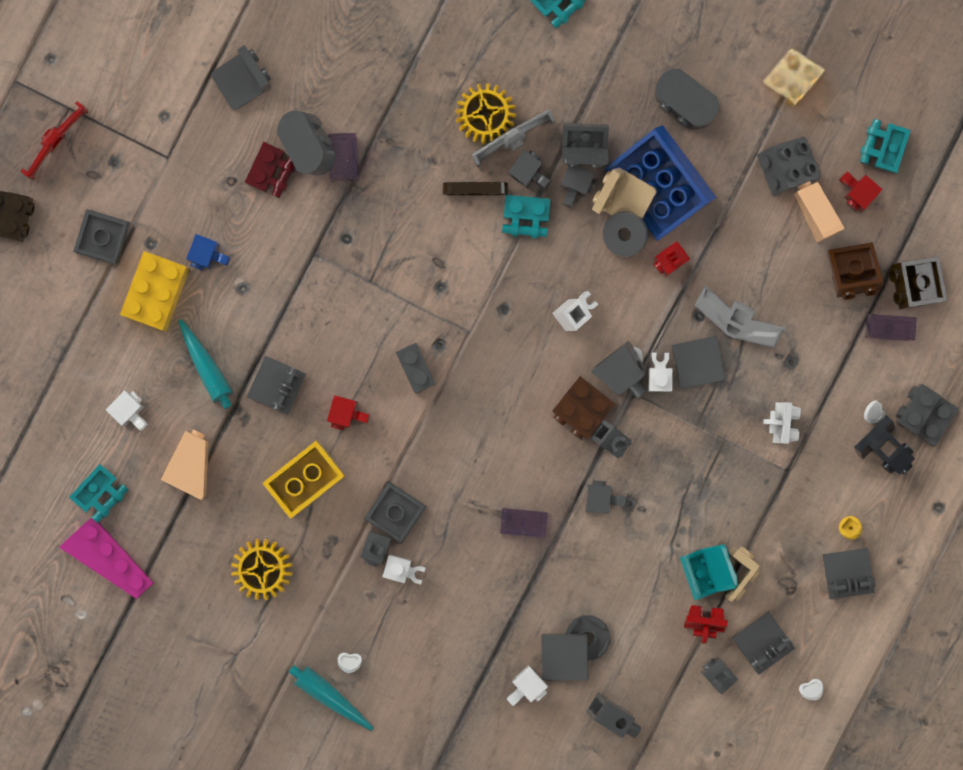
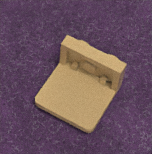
[592,167,657,219]
[724,546,760,602]

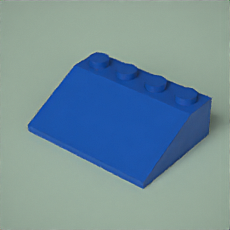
[604,125,717,241]

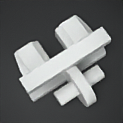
[763,402,801,444]

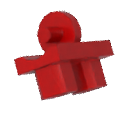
[684,605,728,644]

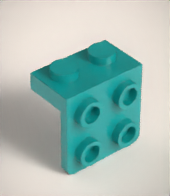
[679,544,739,600]

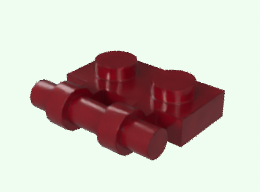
[245,141,296,198]

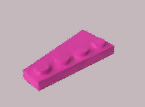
[59,518,154,599]

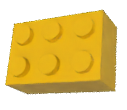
[120,251,190,332]
[262,440,346,519]

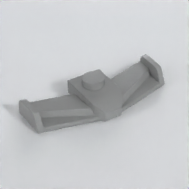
[472,110,555,168]
[694,285,786,348]

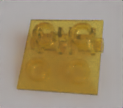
[763,48,826,107]

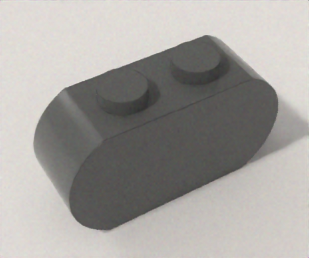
[655,69,719,129]
[277,110,336,176]

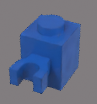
[186,234,231,271]

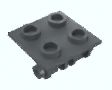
[247,356,306,415]
[823,548,876,599]
[732,611,795,675]

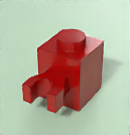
[839,171,883,212]
[653,241,690,277]
[327,395,370,431]

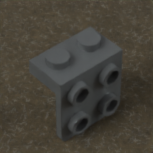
[211,45,271,110]
[562,123,609,168]
[757,137,821,196]

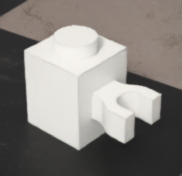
[552,291,598,331]
[647,353,672,392]
[106,390,149,431]
[383,554,426,585]
[507,665,548,706]

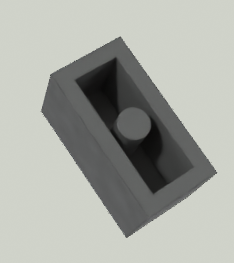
[396,343,436,394]

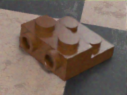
[828,242,883,300]
[552,376,615,440]

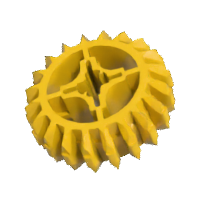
[455,83,516,145]
[231,539,293,600]

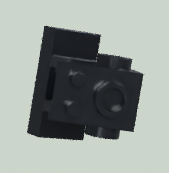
[854,416,915,476]

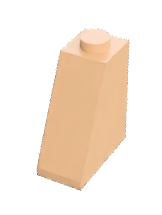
[794,181,845,243]
[161,429,209,500]

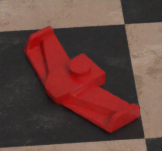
[21,101,89,180]

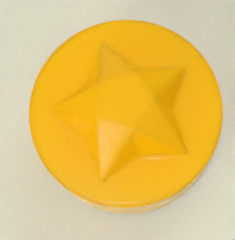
[839,516,863,540]

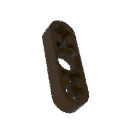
[443,182,508,196]

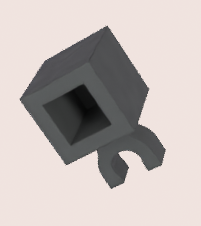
[508,150,550,189]
[560,166,597,208]
[590,419,632,459]
[586,480,626,514]
[360,531,391,567]
[701,657,738,695]

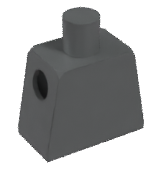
[592,340,647,399]
[586,692,641,738]

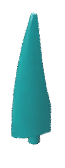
[178,319,233,410]
[289,665,374,731]

